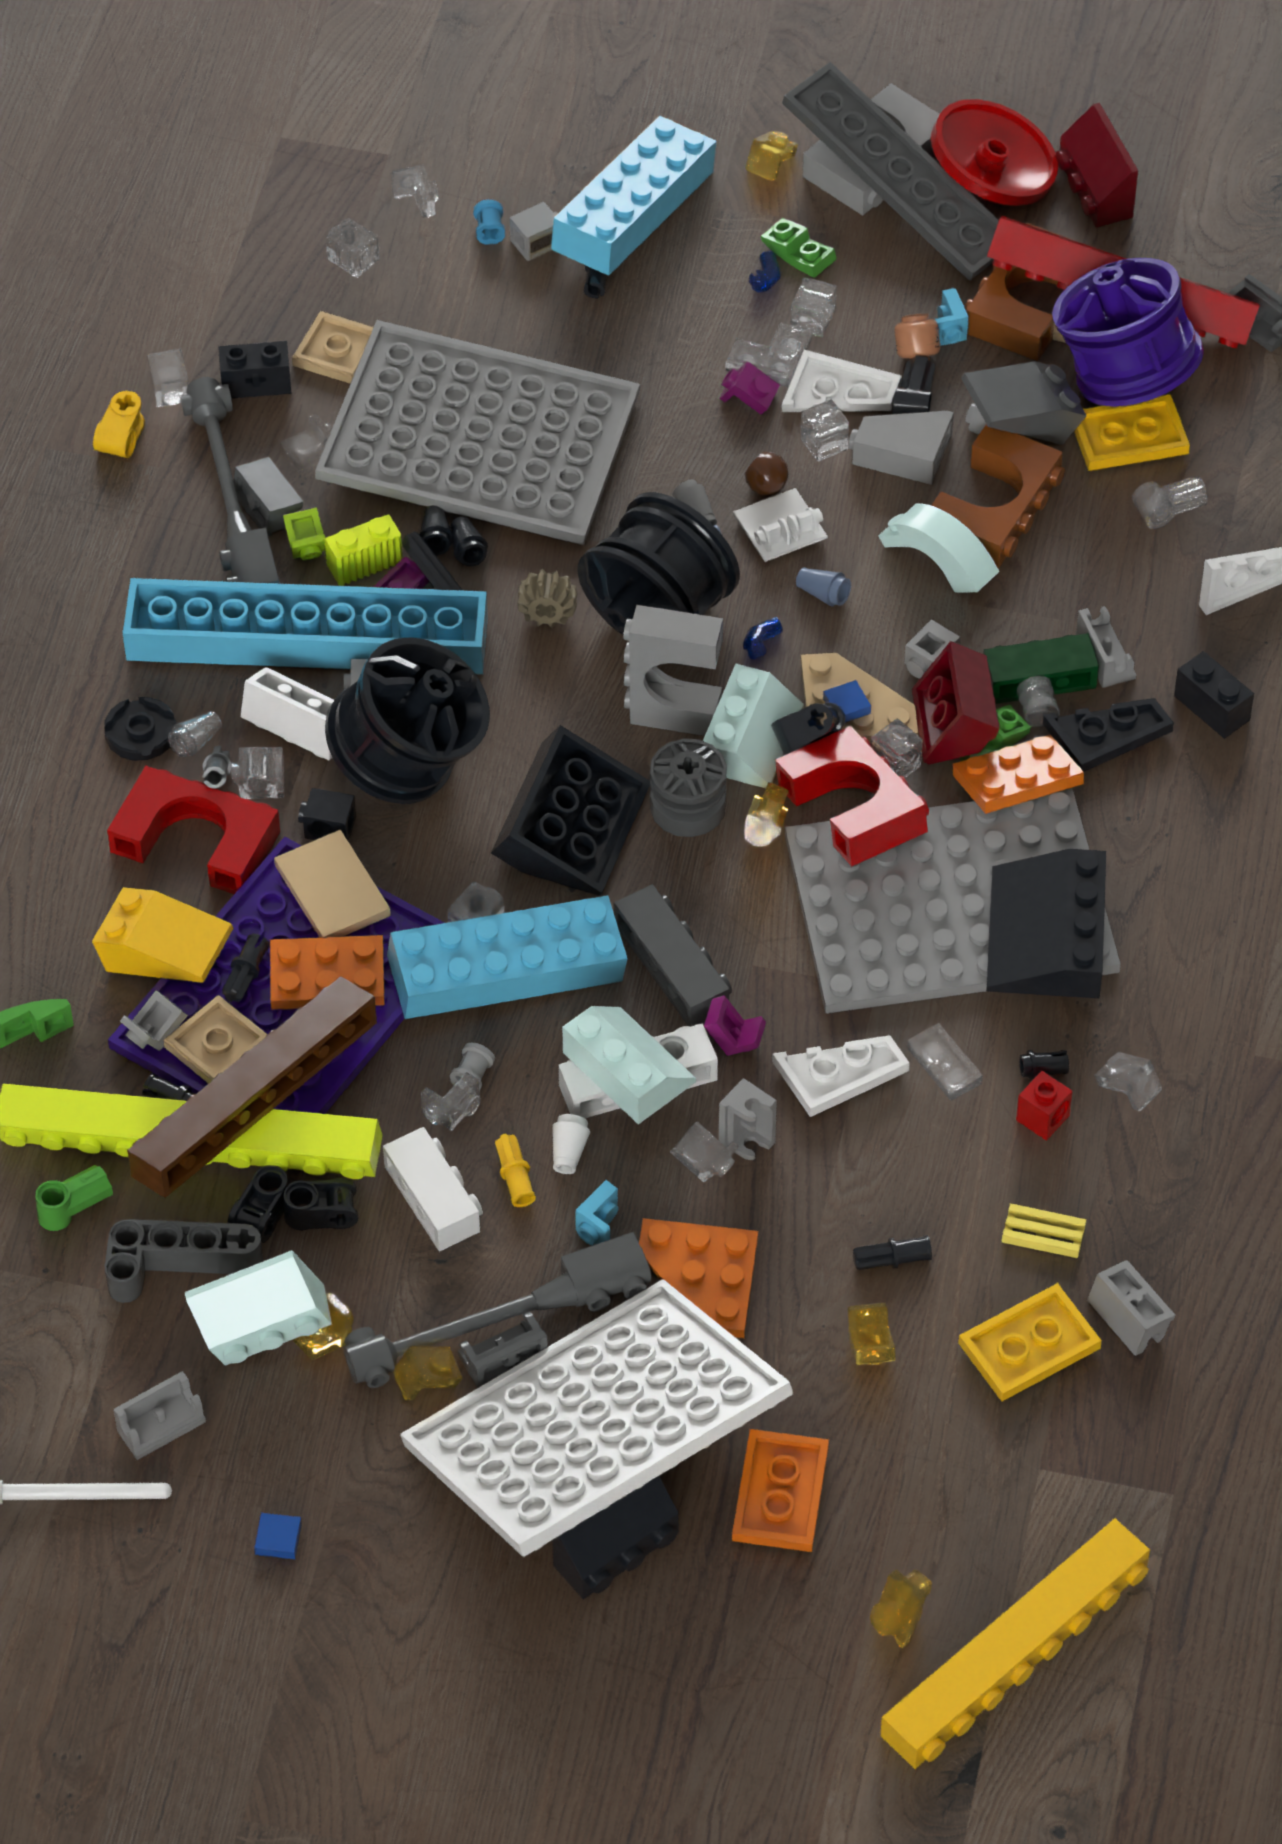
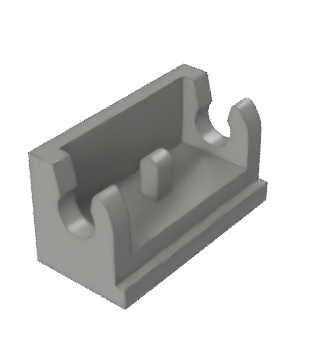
[1076,606,1136,688]
[719,1078,777,1160]
[1087,1260,1175,1356]
[113,1371,206,1460]

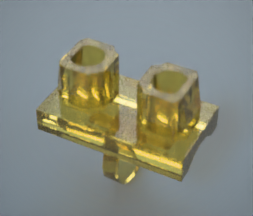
[744,782,788,847]
[870,1569,933,1648]

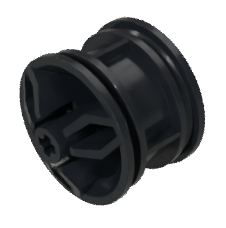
[577,492,740,635]
[325,637,490,804]

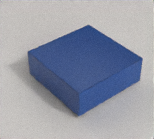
[823,680,871,723]
[254,1513,302,1559]

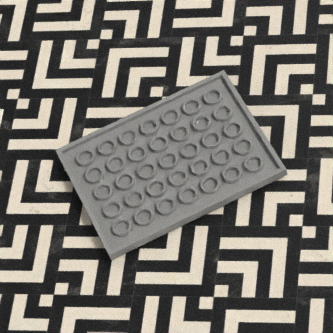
[315,320,640,545]
[785,788,1120,1014]

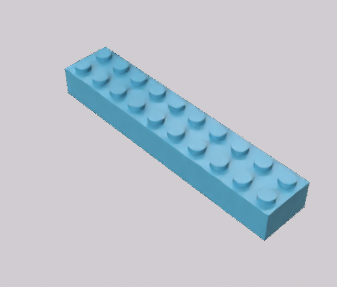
[123,578,488,674]

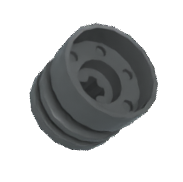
[650,738,727,837]

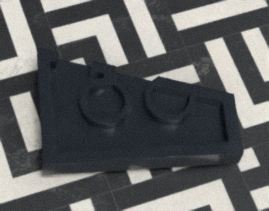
[1042,698,1174,772]

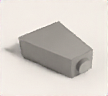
[848,411,954,485]

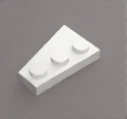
[1199,547,1282,615]
[772,1035,909,1117]

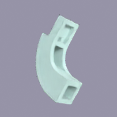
[878,503,999,593]

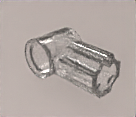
[1132,476,1208,529]

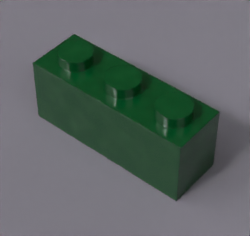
[983,633,1099,704]

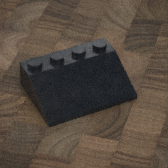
[491,725,650,896]
[986,849,1106,999]

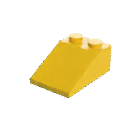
[92,887,234,983]

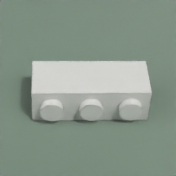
[240,667,334,760]
[383,1127,483,1252]

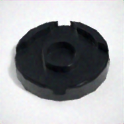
[104,697,176,761]

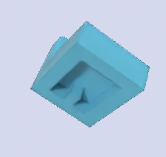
[935,288,968,346]
[575,1180,618,1245]

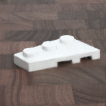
[782,350,902,412]

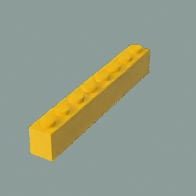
[880,1518,1150,1769]

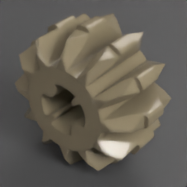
[517,568,578,629]

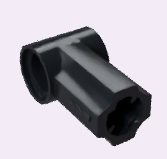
[892,356,936,414]

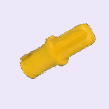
[495,1134,536,1207]

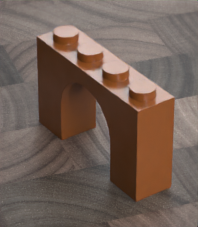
[964,223,1075,361]
[931,424,1065,569]

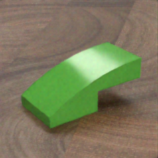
[0,999,74,1049]

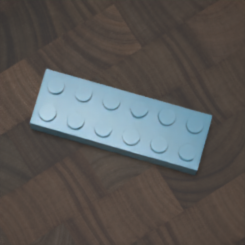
[551,116,716,276]
[387,895,628,1019]

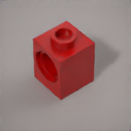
[1016,1071,1073,1141]

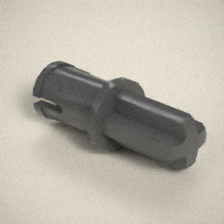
[203,746,232,789]

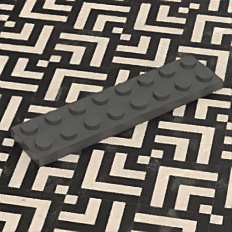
[782,62,999,281]

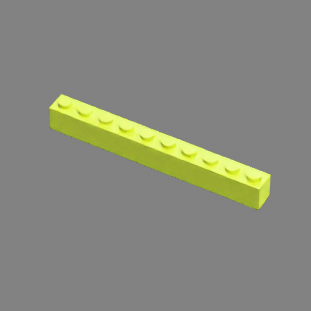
[0,1084,383,1179]

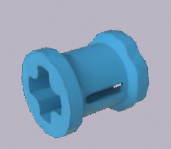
[473,199,505,245]

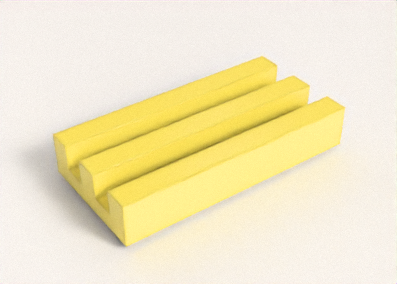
[1002,1203,1086,1259]

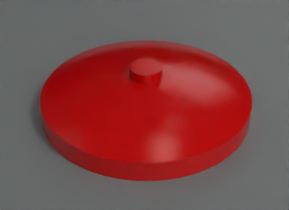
[931,99,1058,206]

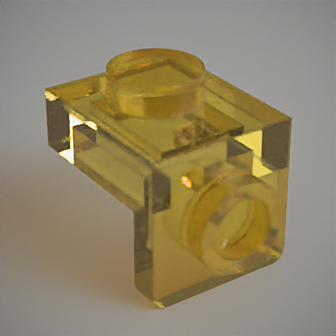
[745,131,798,180]
[292,1293,354,1361]
[847,1302,896,1365]
[393,1346,463,1400]

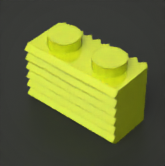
[324,514,403,586]

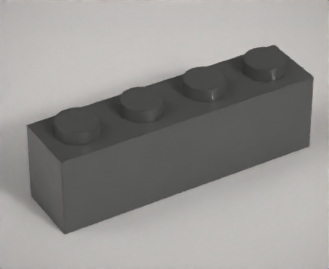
[614,884,732,1027]

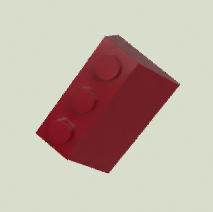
[1056,103,1138,228]
[912,641,999,765]

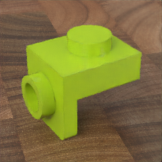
[283,507,326,560]

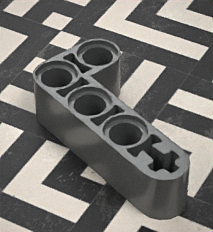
[105,1219,263,1303]

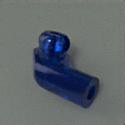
[749,251,781,292]
[742,617,783,660]

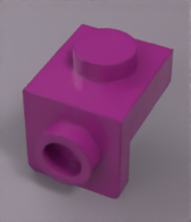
[719,361,780,415]
[704,996,766,1056]

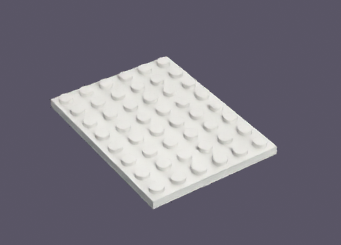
[400,1279,793,1557]

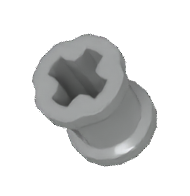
[449,1042,495,1093]

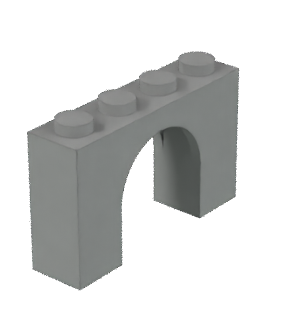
[803,83,939,216]
[623,605,723,736]

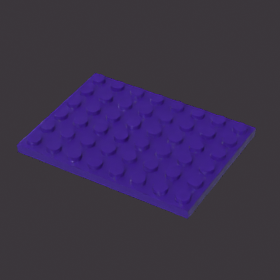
[108,837,445,1114]

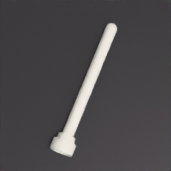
[0,1480,172,1504]

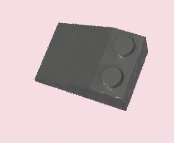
[961,361,1087,445]

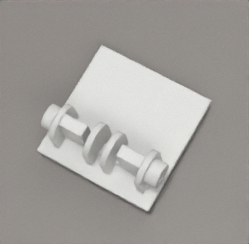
[733,488,828,562]

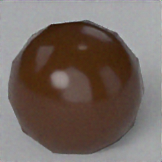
[745,452,789,495]

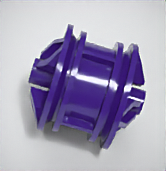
[1052,258,1204,407]

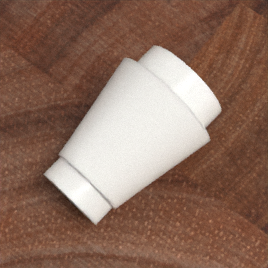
[552,1114,590,1174]

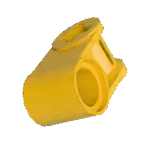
[93,391,145,459]

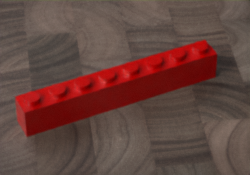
[987,216,1260,349]

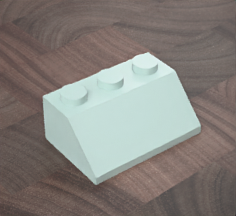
[703,664,804,790]
[562,1006,696,1124]
[185,1250,332,1366]

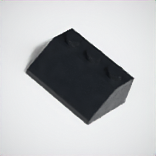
[552,1476,679,1600]

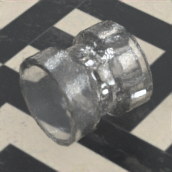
[1017,676,1060,727]

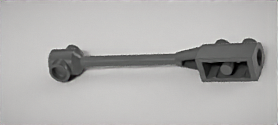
[180,377,279,584]
[343,1232,651,1388]

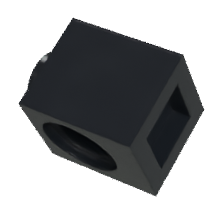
[298,788,356,842]

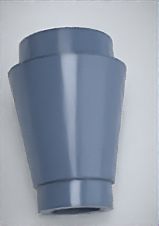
[796,567,851,606]

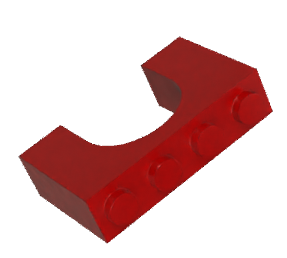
[775,726,929,866]
[107,766,281,894]

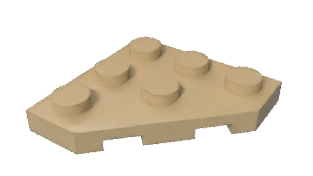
[801,653,918,745]

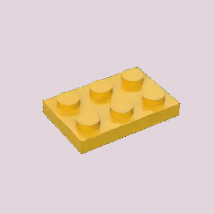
[1074,394,1190,471]
[958,1283,1102,1401]

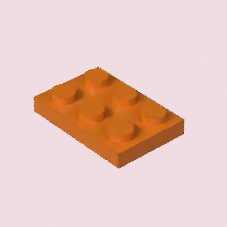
[953,735,1084,814]
[270,935,385,1010]
[732,1429,829,1552]

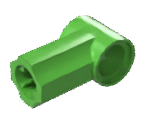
[35,1165,113,1231]

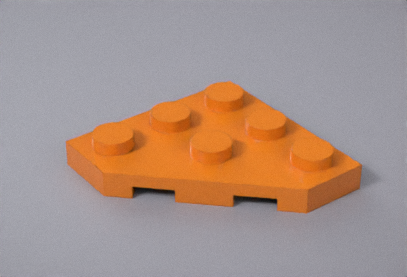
[639,1218,758,1338]

